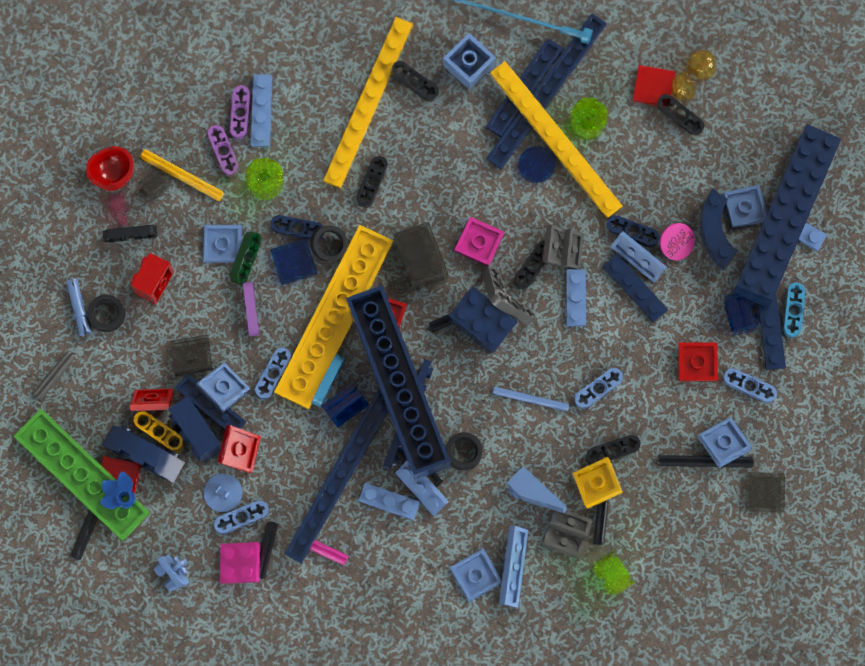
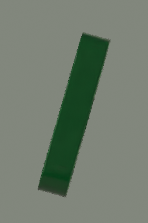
[230,231,261,284]

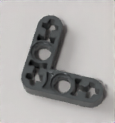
[482,265,536,325]

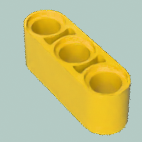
[134,411,185,453]

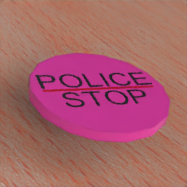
[660,223,695,261]

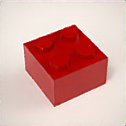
[131,253,174,305]

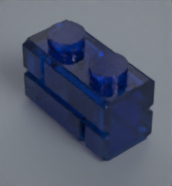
[723,294,759,336]
[321,383,369,428]

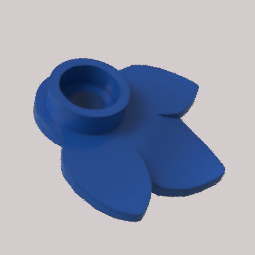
[100,472,135,509]

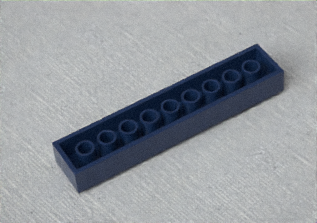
[733,124,841,308]
[346,285,451,480]

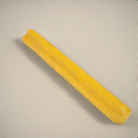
[140,149,224,201]

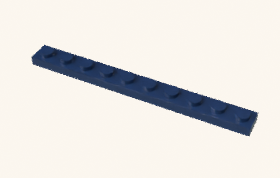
[486,13,607,171]
[284,389,388,564]

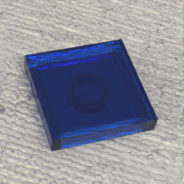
[270,238,318,286]

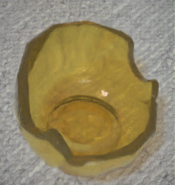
[688,50,717,80]
[672,72,695,100]

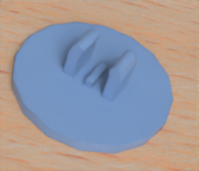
[204,474,242,512]

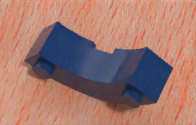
[700,188,738,270]
[102,425,185,483]

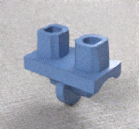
[154,555,190,591]

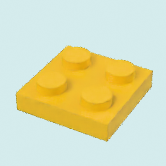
[573,457,623,509]

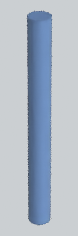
[493,386,569,412]

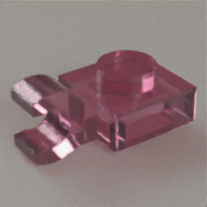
[105,193,130,228]

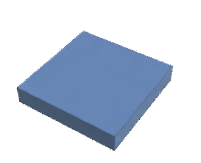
[722,185,767,229]
[203,225,242,263]
[195,362,251,413]
[698,417,752,468]
[449,548,502,602]

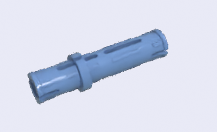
[66,279,91,336]

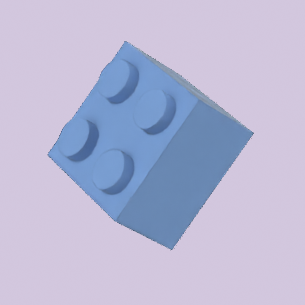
[443,33,496,90]

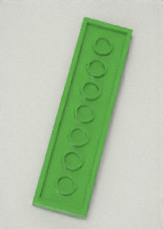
[14,409,150,541]

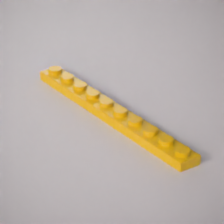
[323,17,413,189]
[490,61,623,219]

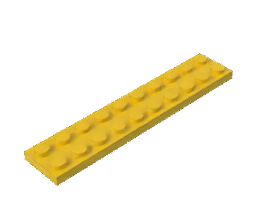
[274,225,394,410]

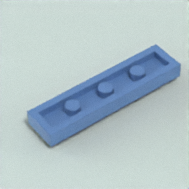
[251,74,273,147]
[499,526,528,608]

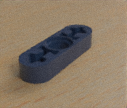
[271,215,325,240]
[607,215,660,247]

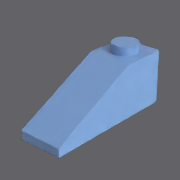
[507,466,567,513]

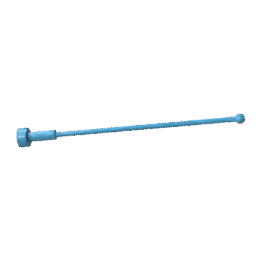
[453,0,592,44]

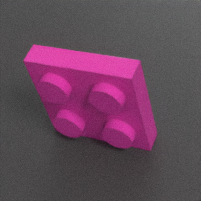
[454,217,505,267]
[220,542,260,584]

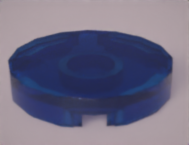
[518,146,555,183]

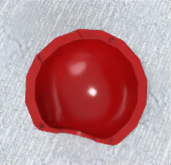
[86,146,134,191]

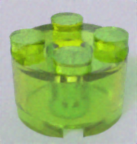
[569,97,608,140]
[245,158,285,200]
[592,550,635,596]

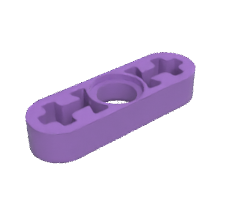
[230,86,250,139]
[208,125,239,176]
[243,282,260,337]

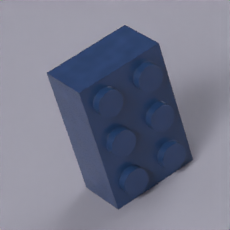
[446,286,517,354]
[168,396,221,463]

